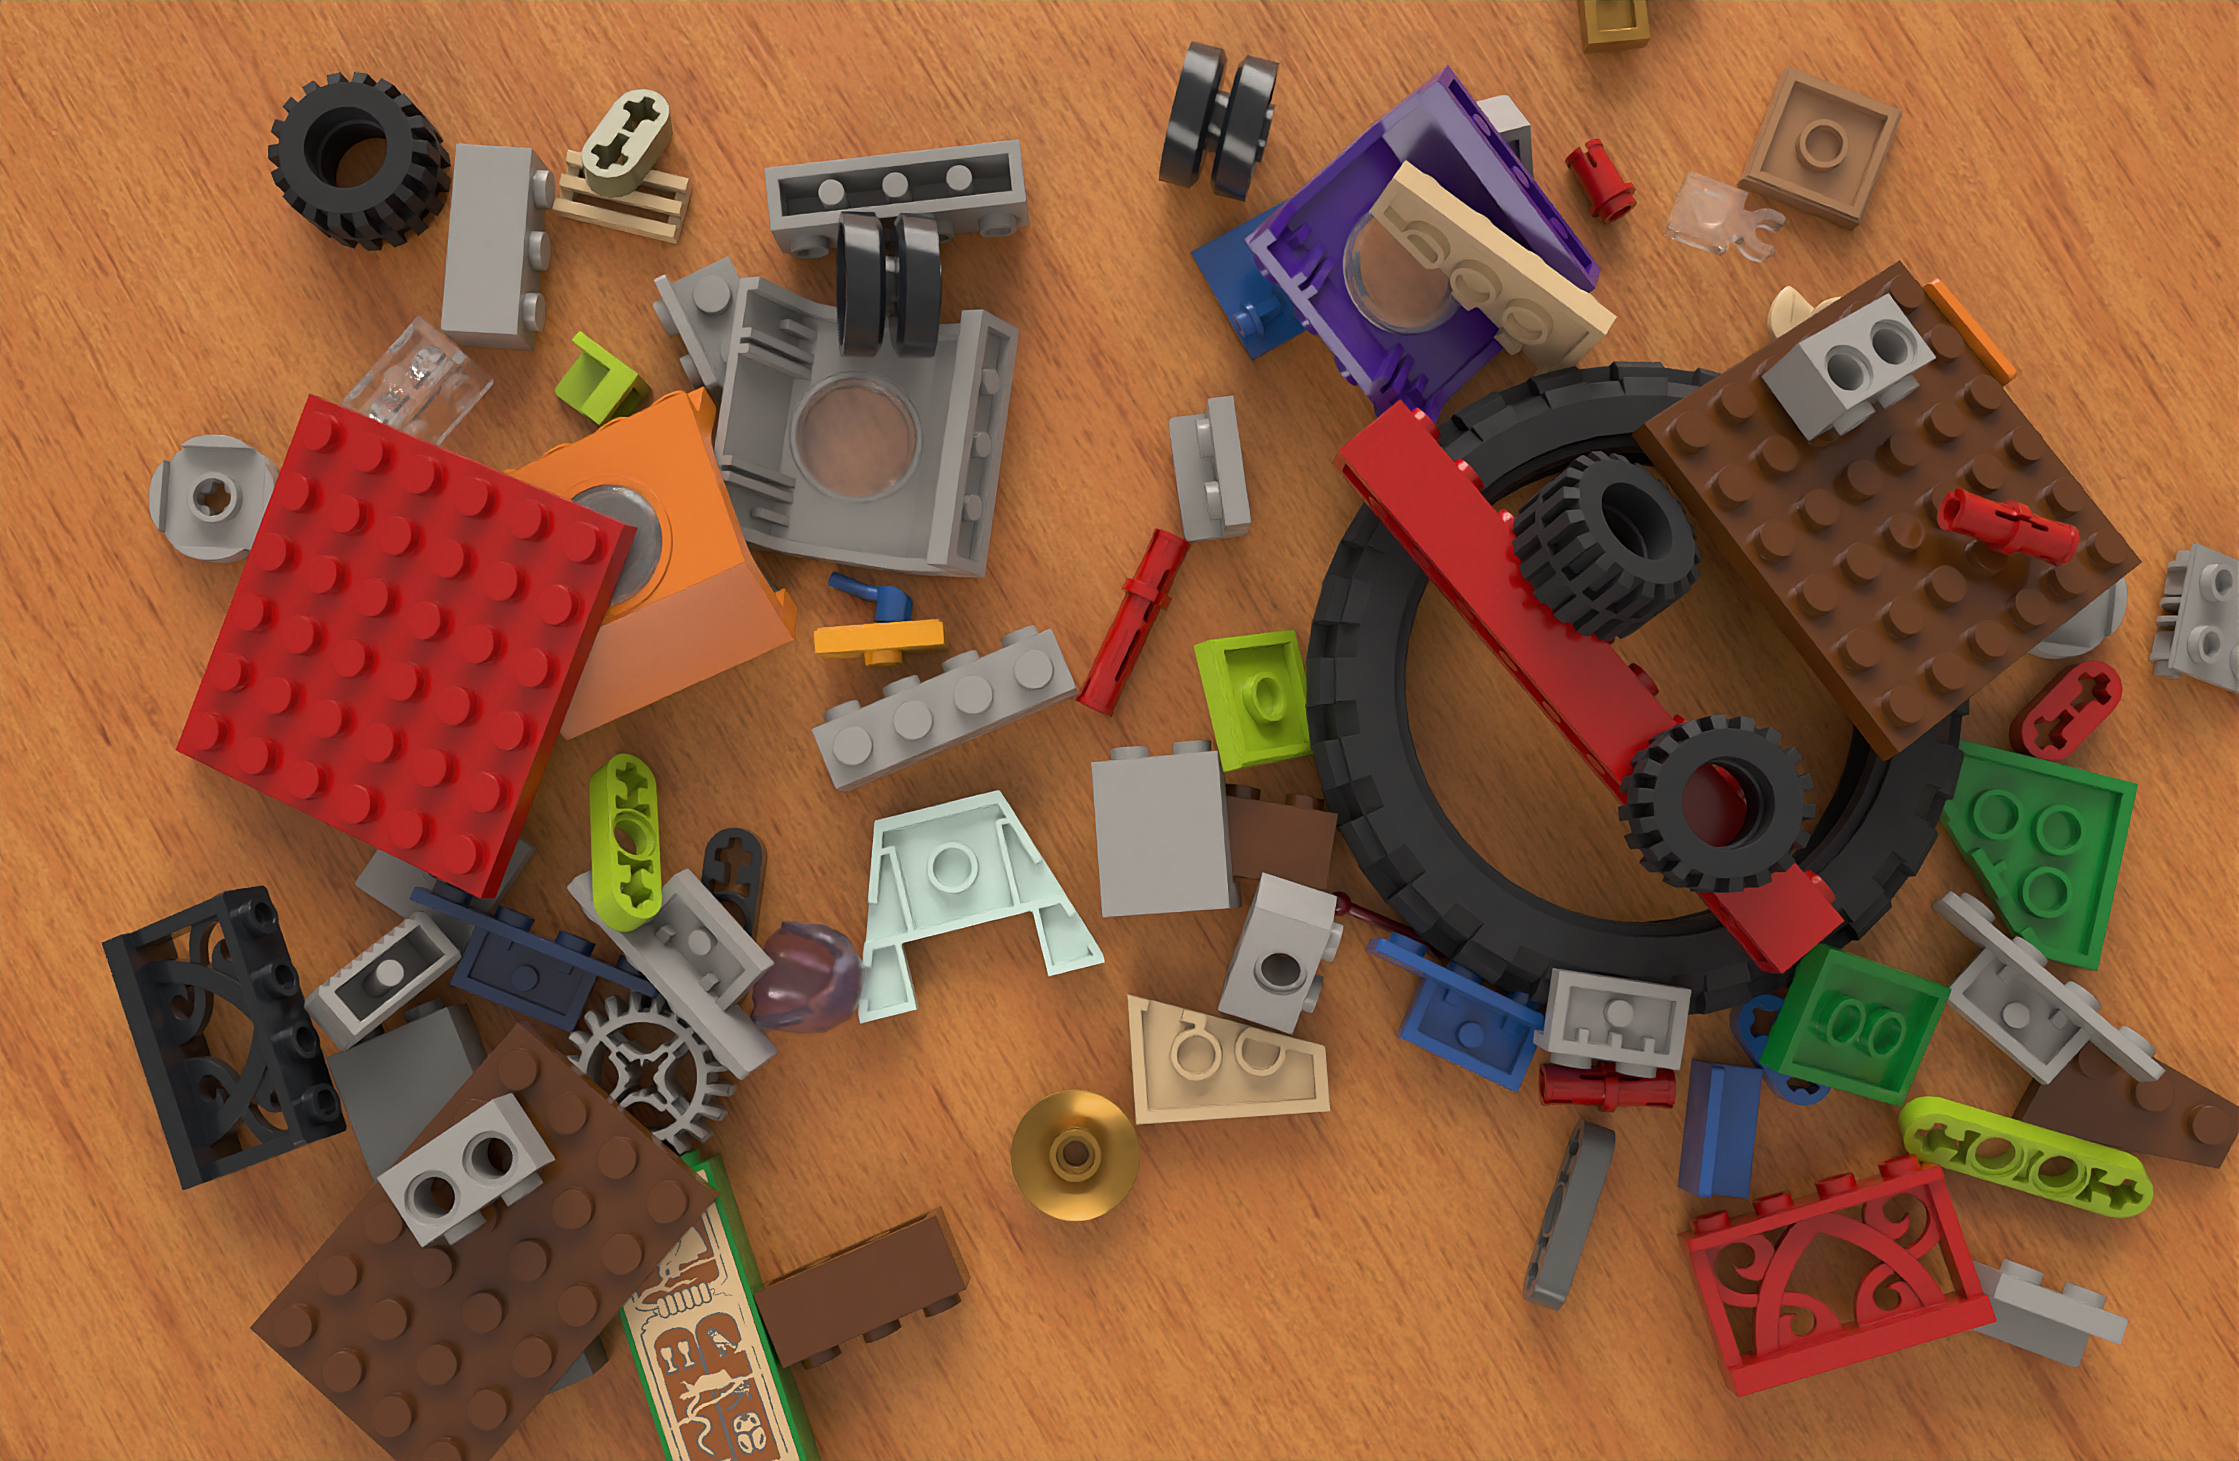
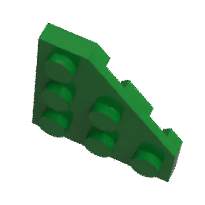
[1939,739,2138,971]

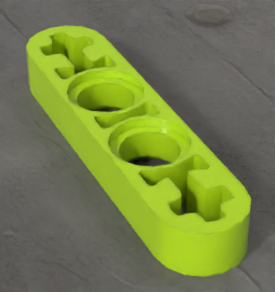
[1898,1096,2154,1218]

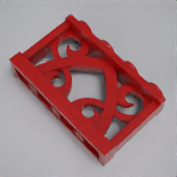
[1676,1154,1997,1398]

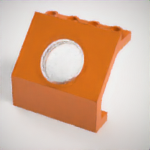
[502,386,797,741]

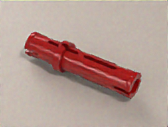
[1075,528,1192,717]

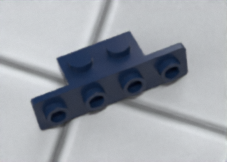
[409,880,660,1033]

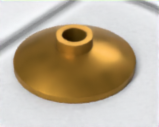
[1011,1089,1140,1221]

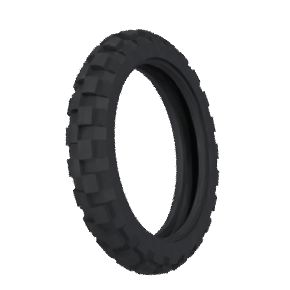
[1305,361,1969,1015]

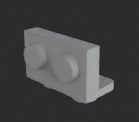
[1972,1258,2129,1367]

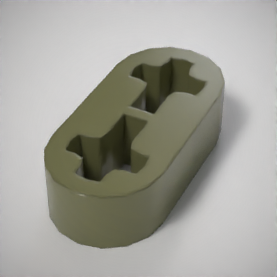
[581,89,673,198]

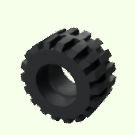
[268,72,451,251]
[1512,451,1701,641]
[1618,714,1816,893]

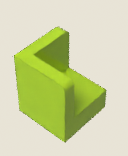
[555,331,652,427]

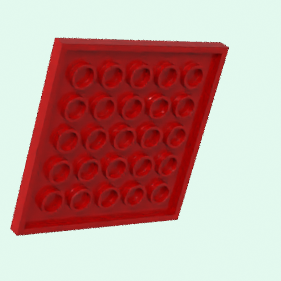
[176,393,638,899]

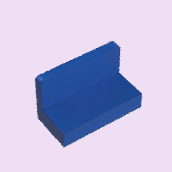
[1678,1059,1762,1199]

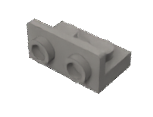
[653,256,740,405]
[1168,395,1251,543]
[1533,968,1691,1078]

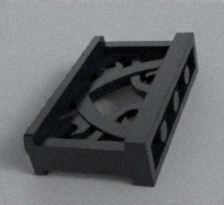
[102,885,347,1190]

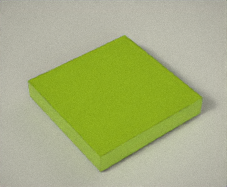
[1193,630,1314,772]

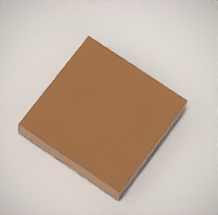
[1737,66,1903,230]

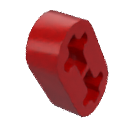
[2009,660,2123,762]

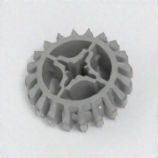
[566,990,736,1156]

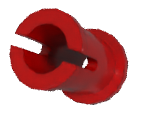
[1565,139,1637,224]

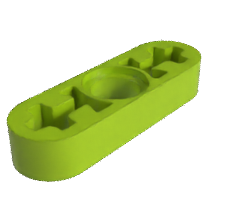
[589,753,662,933]

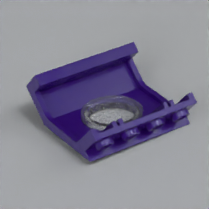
[1243,65,1601,424]

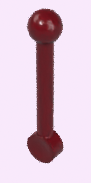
[1331,891,1445,959]

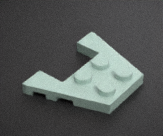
[858,790,1105,1024]

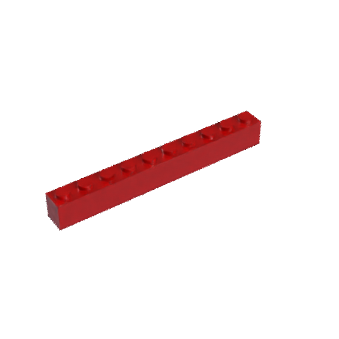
[1332,399,1845,974]

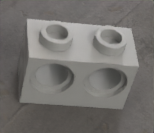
[1762,293,1936,441]
[377,1093,556,1247]

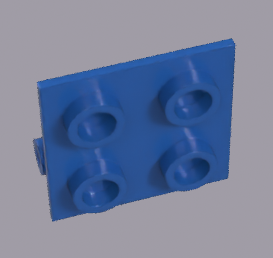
[1191,199,1361,361]

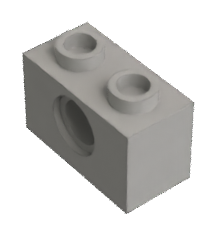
[1218,872,1343,1034]

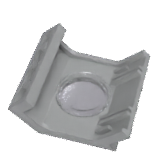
[714,276,1019,578]

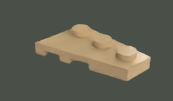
[1127,993,1330,1125]

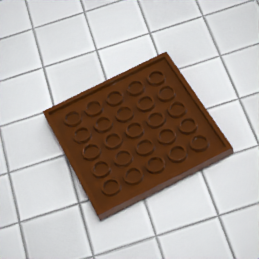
[1631,260,2142,762]

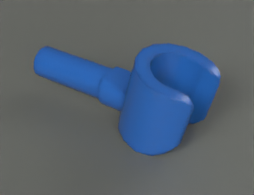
[828,571,913,623]

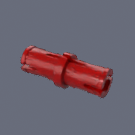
[1937,488,2080,566]
[1538,1061,1676,1112]

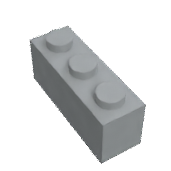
[440,144,555,351]

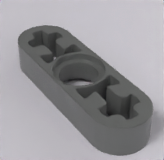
[1523,1120,1616,1311]

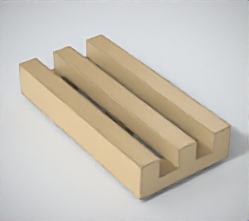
[552,150,693,244]

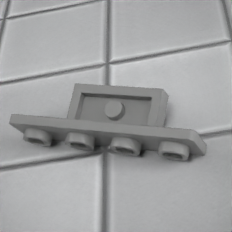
[567,868,778,1080]
[1931,891,2165,1085]

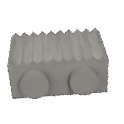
[304,911,462,1052]

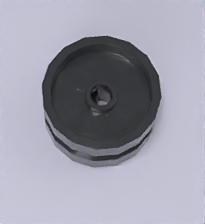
[1159,41,1280,202]
[836,211,942,358]

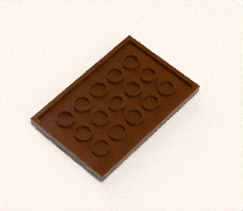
[250,1021,720,1461]

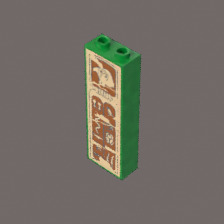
[618,1149,822,1461]

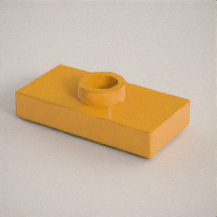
[814,619,949,667]

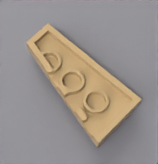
[1369,160,1617,376]

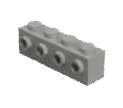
[764,139,1030,259]
[811,625,1078,793]

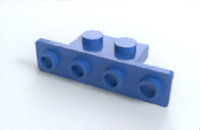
[1365,932,1611,1092]

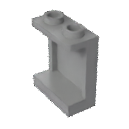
[1091,740,1242,917]

